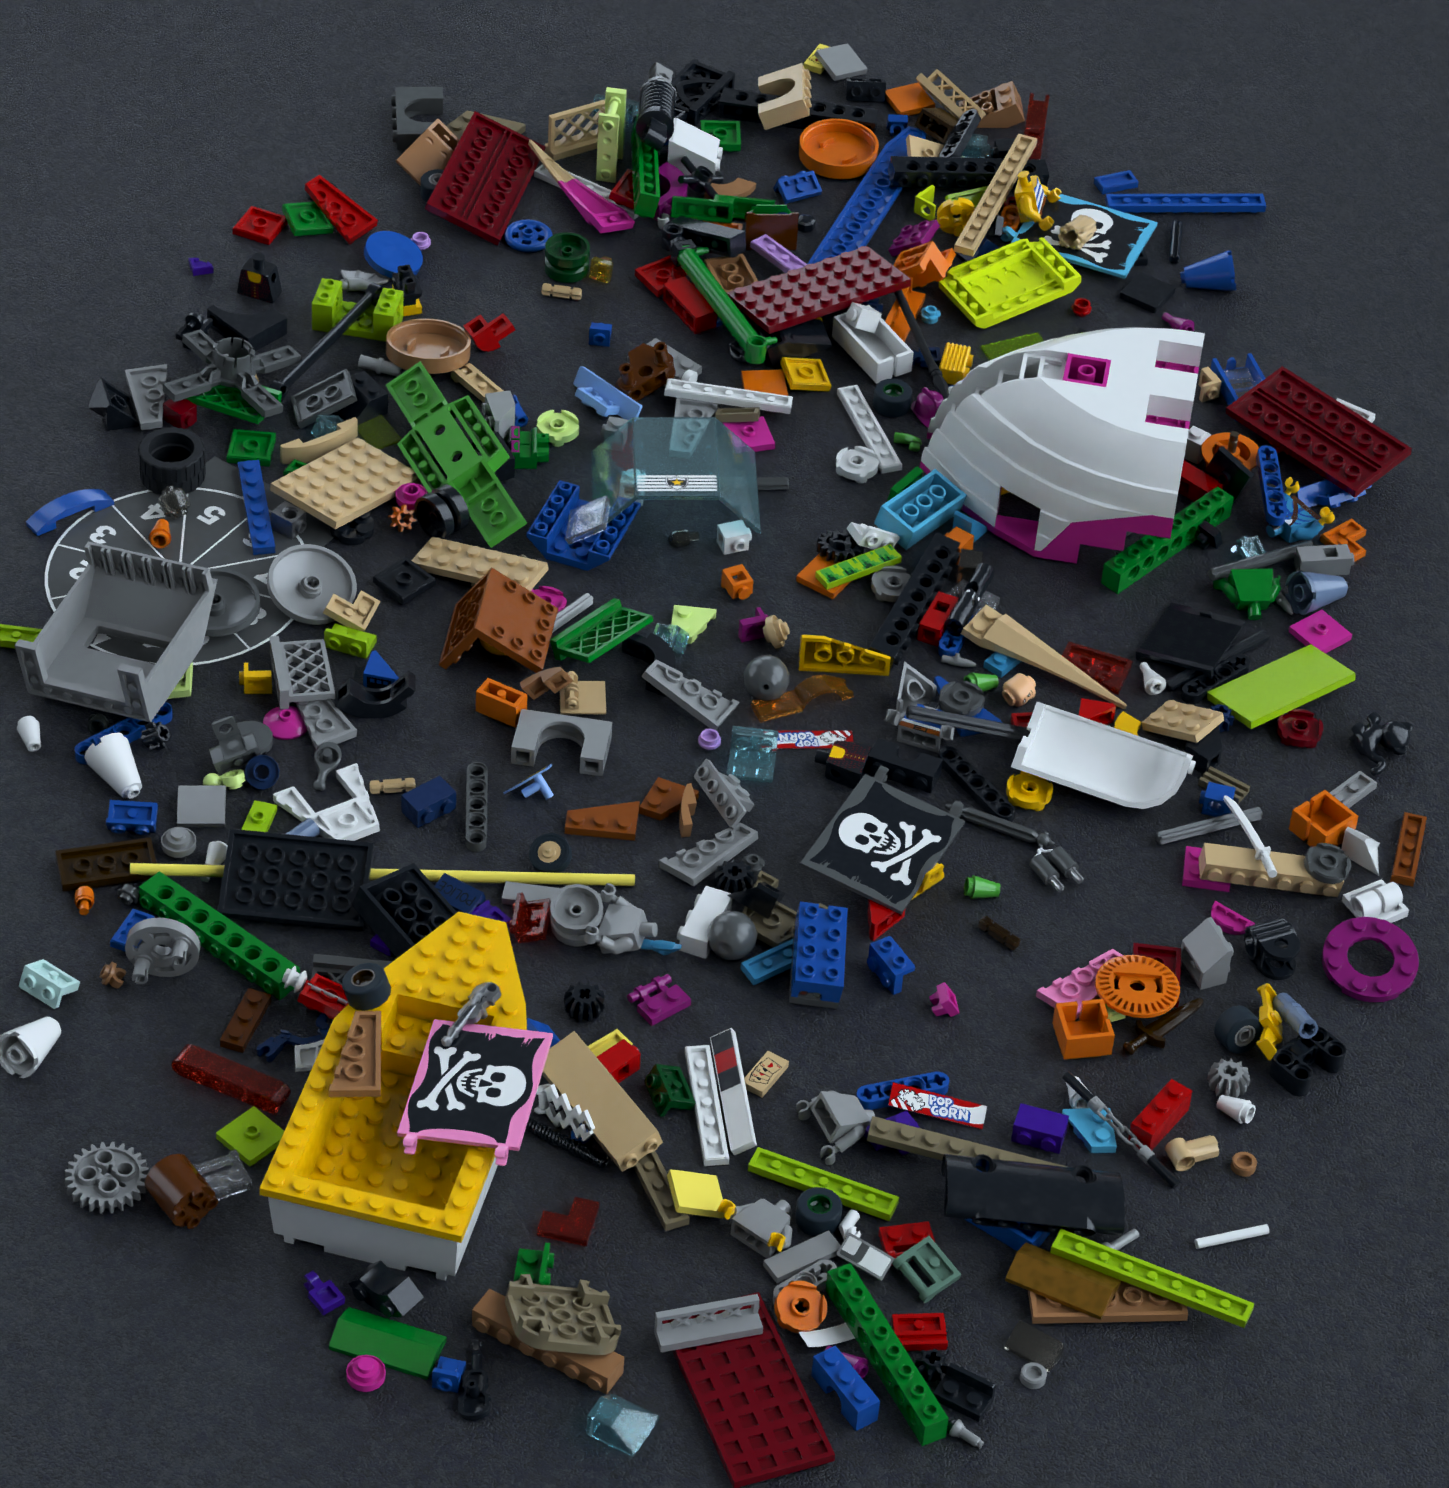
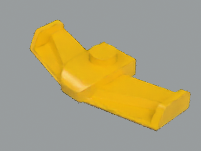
[1256,983,1282,1060]

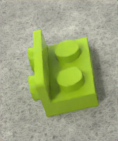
[324,624,377,659]

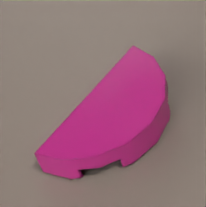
[1211,901,1255,935]

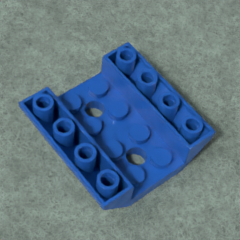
[526,480,641,571]

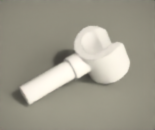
[657,213,670,229]

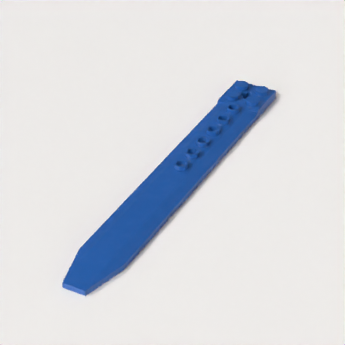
[807,126,927,318]

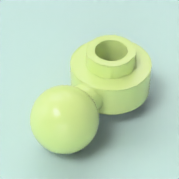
[203,769,246,789]

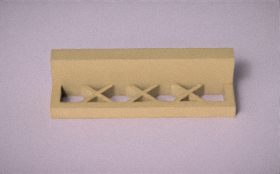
[916,69,986,119]

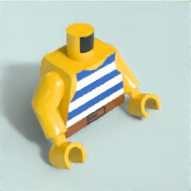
[1014,171,1062,231]

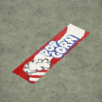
[763,731,853,749]
[888,1082,987,1129]

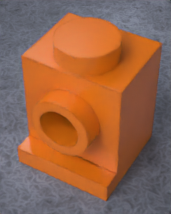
[721,564,753,600]

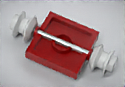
[282,966,349,1019]

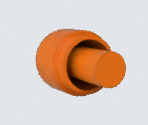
[75,886,94,915]

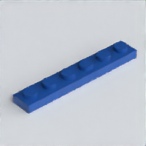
[237,460,275,555]

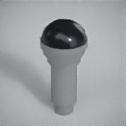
[947,1419,984,1449]

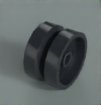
[415,484,469,539]

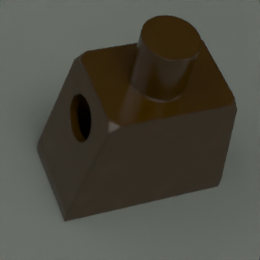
[914,108,959,144]

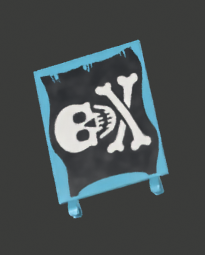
[1001,190,1158,279]

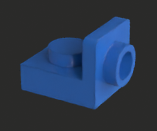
[589,322,612,347]
[432,1356,466,1393]

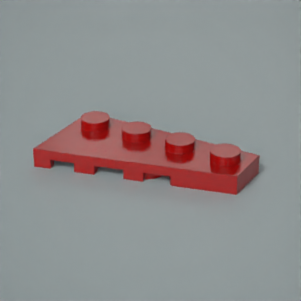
[305,175,378,244]

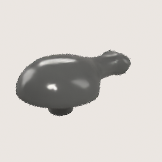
[312,742,341,791]

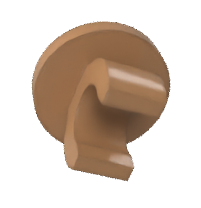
[99,962,126,988]

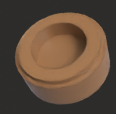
[1231,1152,1257,1177]

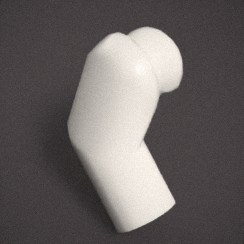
[838,1210,861,1240]

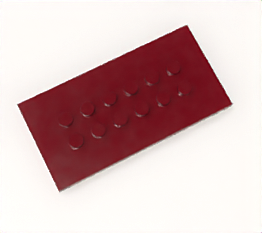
[424,111,546,246]
[1226,366,1412,497]

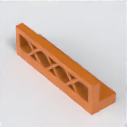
[885,277,926,342]

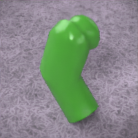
[894,432,922,452]

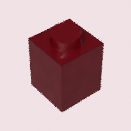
[163,399,197,429]

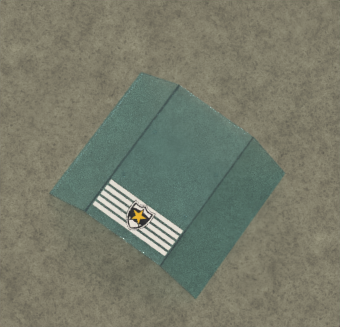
[592,417,761,533]

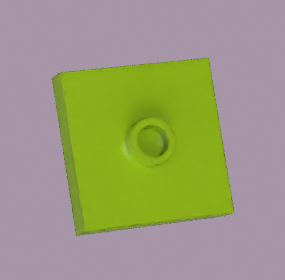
[216,1106,284,1167]

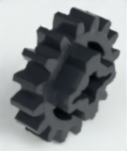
[816,529,864,564]

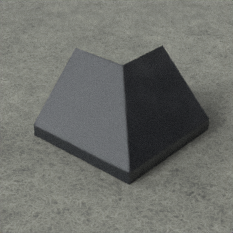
[88,378,139,431]

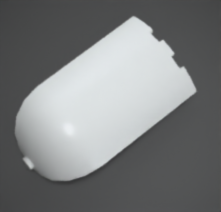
[1011,702,1196,809]

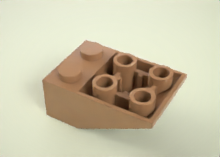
[958,81,1025,128]
[396,119,459,186]

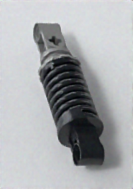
[636,62,677,151]

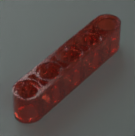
[171,1044,291,1113]

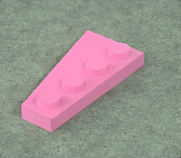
[1036,949,1123,1020]

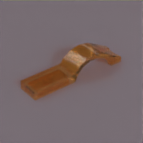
[751,674,854,723]

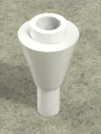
[1139,662,1166,695]
[200,841,228,882]

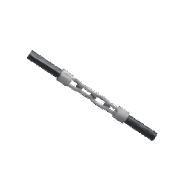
[1062,1071,1180,1188]

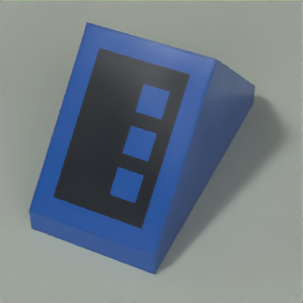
[363,650,399,689]

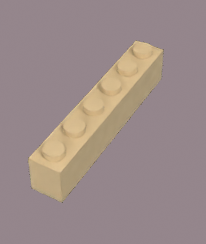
[1199,843,1344,897]

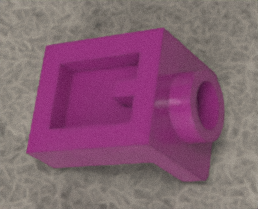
[738,607,768,642]

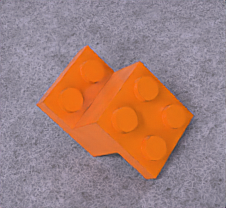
[893,241,956,289]

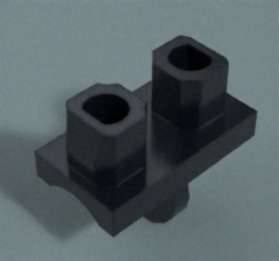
[176,313,213,350]

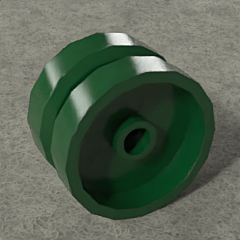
[545,232,590,283]

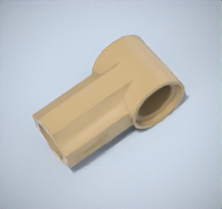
[1165,1135,1219,1171]

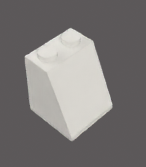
[668,118,723,175]

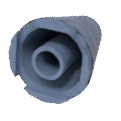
[1285,571,1348,615]

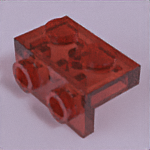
[509,892,551,943]

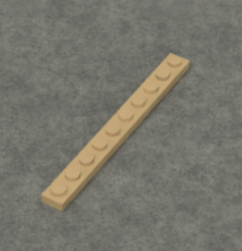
[954,134,1037,257]

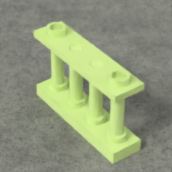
[596,87,627,183]

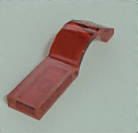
[1024,93,1050,159]

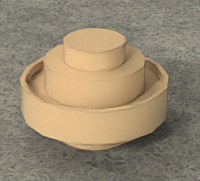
[763,615,790,649]

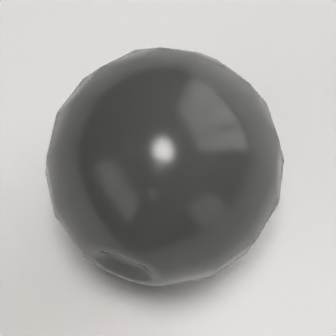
[743,655,790,702]
[708,911,757,960]

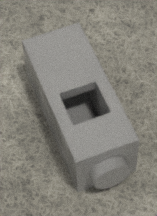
[1293,544,1354,576]

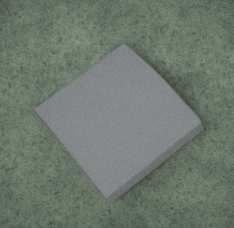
[177,785,226,827]

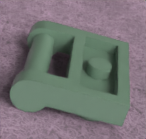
[892,1236,961,1303]

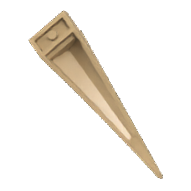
[961,604,1127,709]

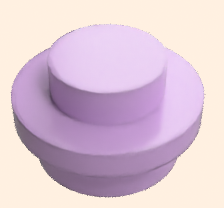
[411,232,431,250]
[698,729,721,750]

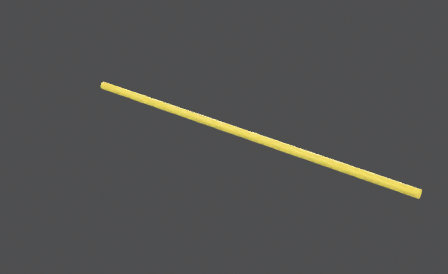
[130,863,635,886]

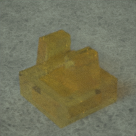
[589,256,613,284]

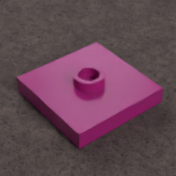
[722,416,775,455]
[1289,610,1352,654]

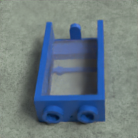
[1211,353,1266,422]

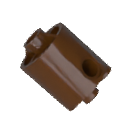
[145,1153,218,1229]

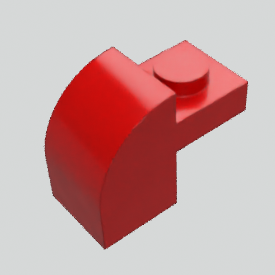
[463,313,515,351]

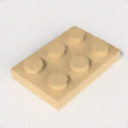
[1141,700,1224,743]

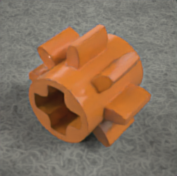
[388,505,417,532]

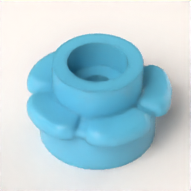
[921,305,941,324]

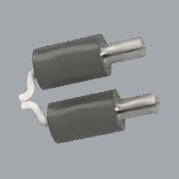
[1029,846,1084,892]

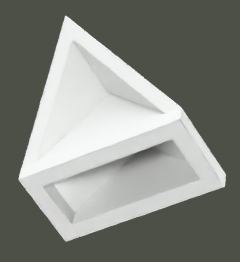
[1341,827,1380,876]

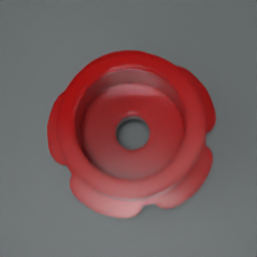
[1071,298,1092,317]

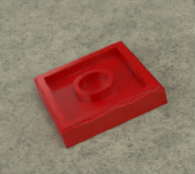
[233,206,288,245]

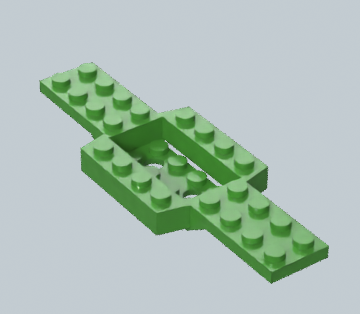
[385,361,527,548]

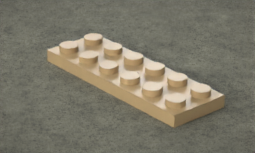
[411,537,548,591]

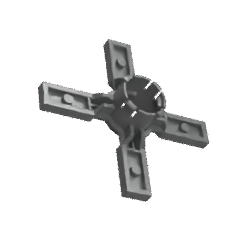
[163,329,301,418]

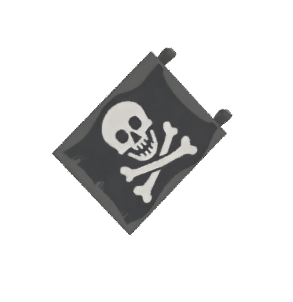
[800,766,965,914]

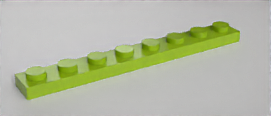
[1050,1229,1254,1328]

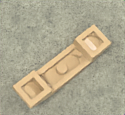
[280,417,358,464]

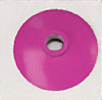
[263,706,307,740]

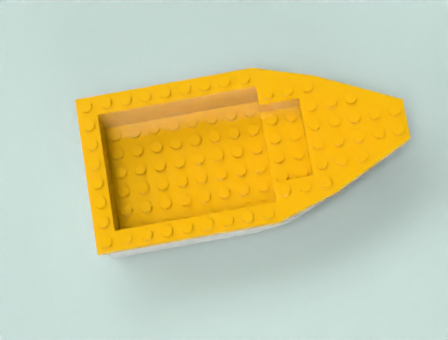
[259,912,527,1281]

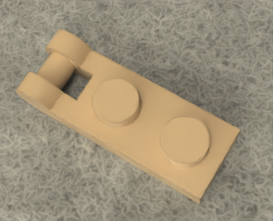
[451,363,503,403]

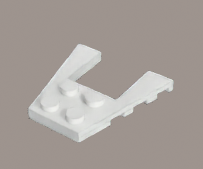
[273,763,380,841]

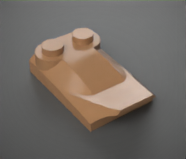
[704,254,758,292]

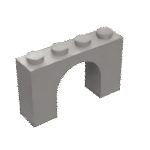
[511,709,612,776]

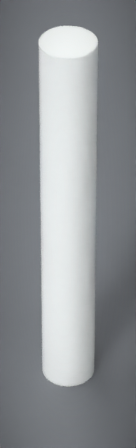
[1194,1224,1269,1249]

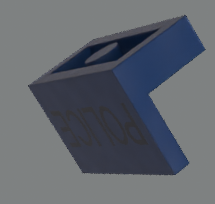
[435,873,486,914]

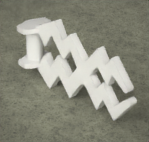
[534,1084,595,1141]

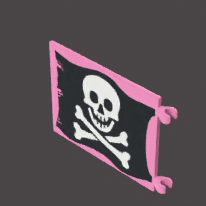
[397,1019,553,1166]

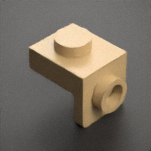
[1198,367,1222,402]

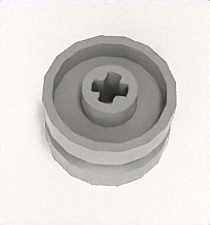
[550,884,603,947]

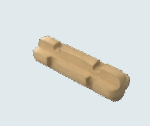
[541,283,582,300]
[369,778,416,794]

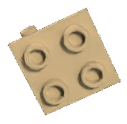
[560,671,606,714]

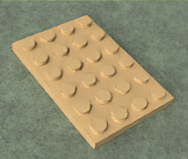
[270,438,422,529]

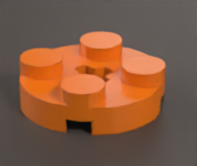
[774,1281,828,1334]

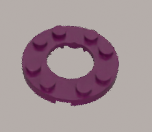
[1321,917,1419,1002]

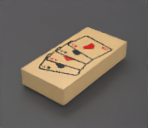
[744,1051,789,1097]

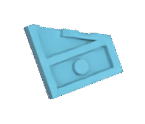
[1062,1108,1117,1153]

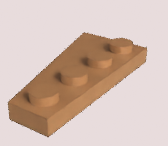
[329,1011,381,1097]

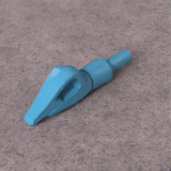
[641,939,682,955]

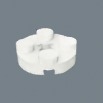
[836,446,879,483]

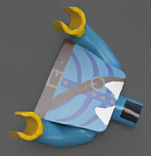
[1266,477,1335,543]

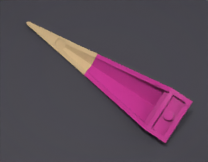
[528,139,635,233]

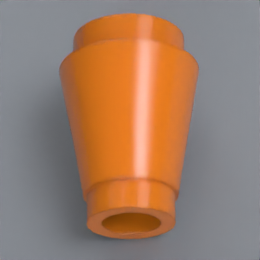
[149,519,171,549]

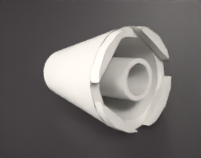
[84,733,142,799]
[0,1017,61,1078]

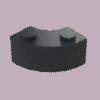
[348,1260,424,1318]

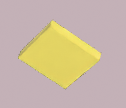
[667,1169,725,1219]

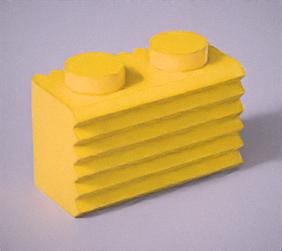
[939,342,974,385]

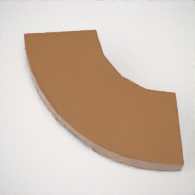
[704,178,756,199]

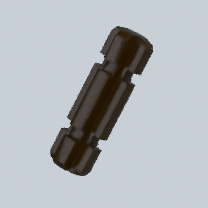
[978,916,1020,950]

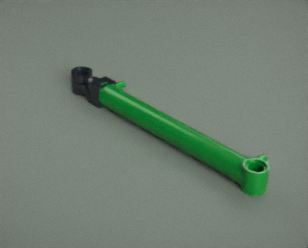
[661,223,777,364]

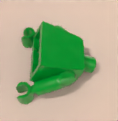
[1213,569,1281,620]

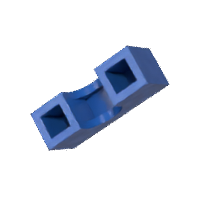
[811,1345,880,1431]

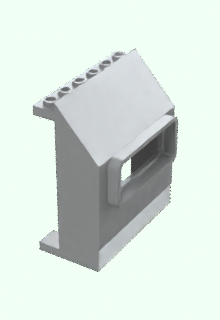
[15,541,218,722]

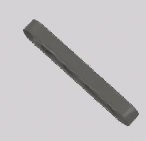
[465,762,488,852]

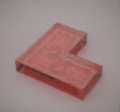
[537,1197,600,1246]

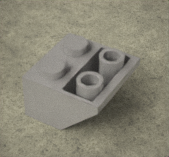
[482,390,515,445]
[1181,917,1233,990]

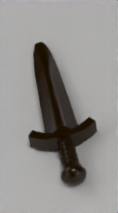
[1123,998,1204,1055]

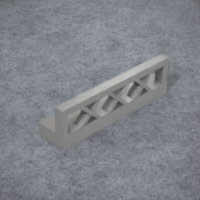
[654,1294,763,1352]

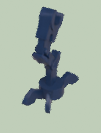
[256,1013,329,1063]

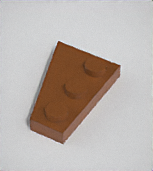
[565,801,640,841]

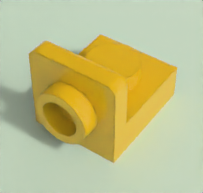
[239,663,272,694]

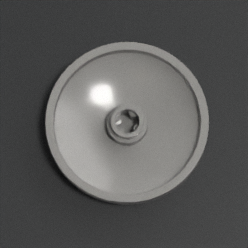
[267,544,357,625]

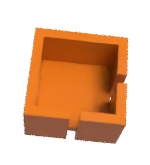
[1289,790,1359,847]
[1052,999,1115,1060]

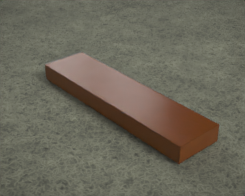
[1390,812,1427,887]

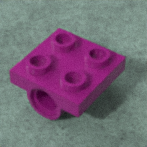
[888,220,940,256]

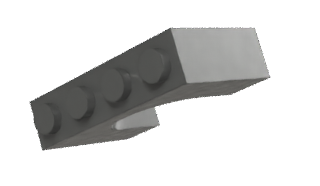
[391,87,445,150]

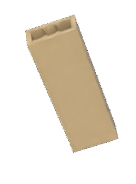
[542,1031,663,1172]

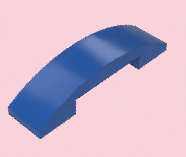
[26,489,114,536]

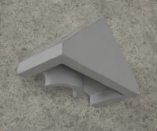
[896,661,937,713]

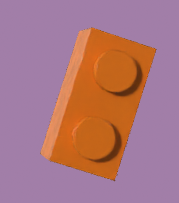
[476,678,527,728]

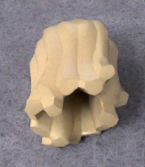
[1058,215,1097,250]

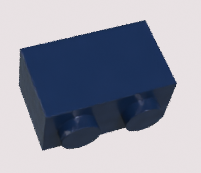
[401,776,456,828]

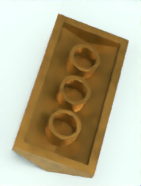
[1005,1242,1121,1320]

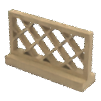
[545,99,605,161]

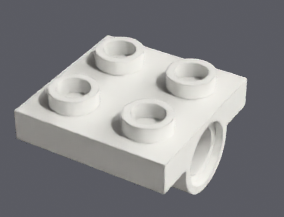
[1342,879,1409,923]

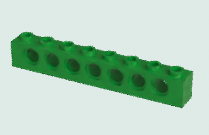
[631,114,660,218]
[1101,486,1234,594]
[139,871,300,1000]
[825,1263,949,1446]

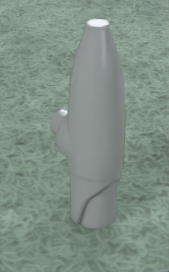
[1276,592,1293,615]
[941,653,976,667]

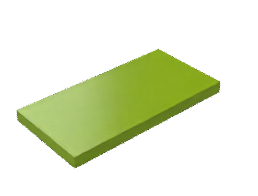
[1207,644,1355,729]

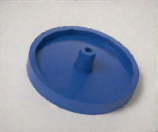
[364,231,423,278]

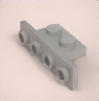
[694,759,754,829]

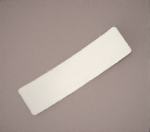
[799,1323,855,1347]

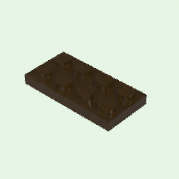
[55,837,157,891]

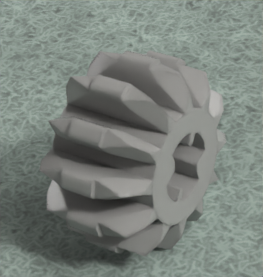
[1207,1058,1250,1098]

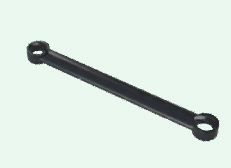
[269,283,384,402]

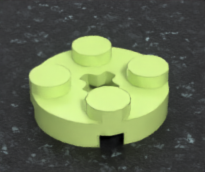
[537,410,579,447]

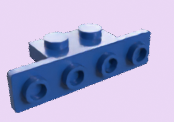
[1295,479,1372,508]

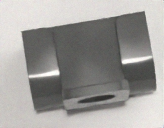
[209,716,262,776]

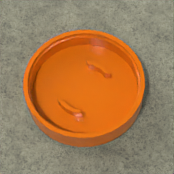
[799,119,879,179]

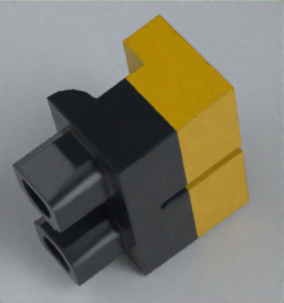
[392,265,422,316]

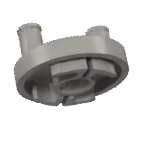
[125,918,200,984]

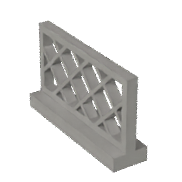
[269,636,335,709]

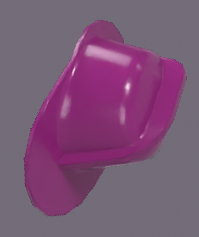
[911,387,944,428]

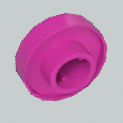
[396,483,427,510]
[346,1355,386,1392]

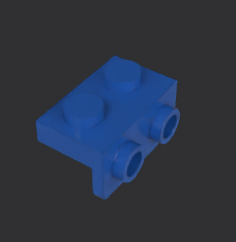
[106,800,158,835]
[867,936,915,995]

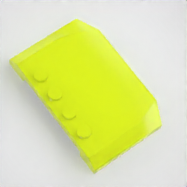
[939,238,1081,329]

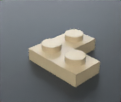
[323,591,381,632]

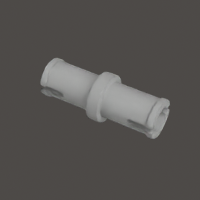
[358,354,402,377]

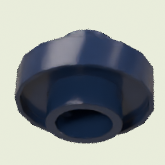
[245,755,279,790]

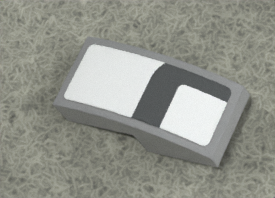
[836,1233,895,1281]

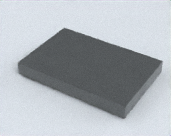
[290,369,358,429]

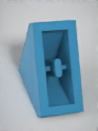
[952,510,988,543]

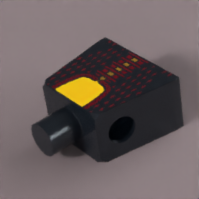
[237,253,282,304]
[815,740,872,789]

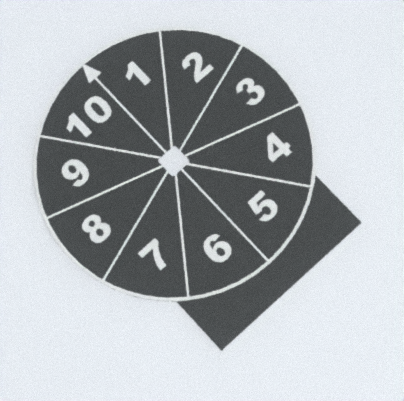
[45,456,336,666]

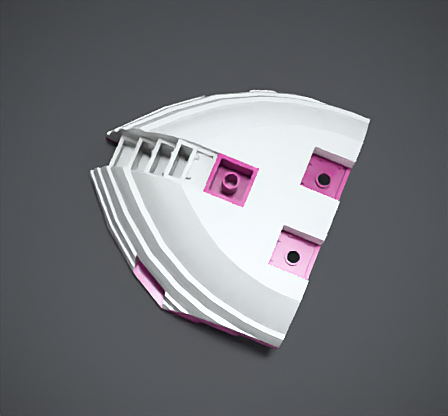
[920,327,1205,564]

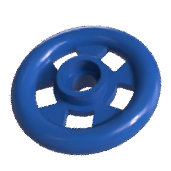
[504,219,553,252]

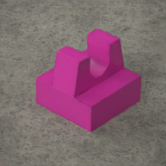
[929,982,959,1017]

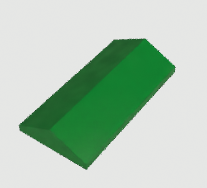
[329,1307,447,1380]

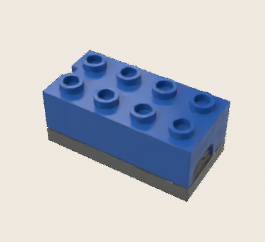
[789,902,848,1009]

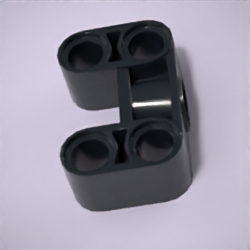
[1269,1026,1347,1097]

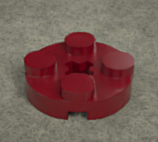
[1277,709,1324,748]

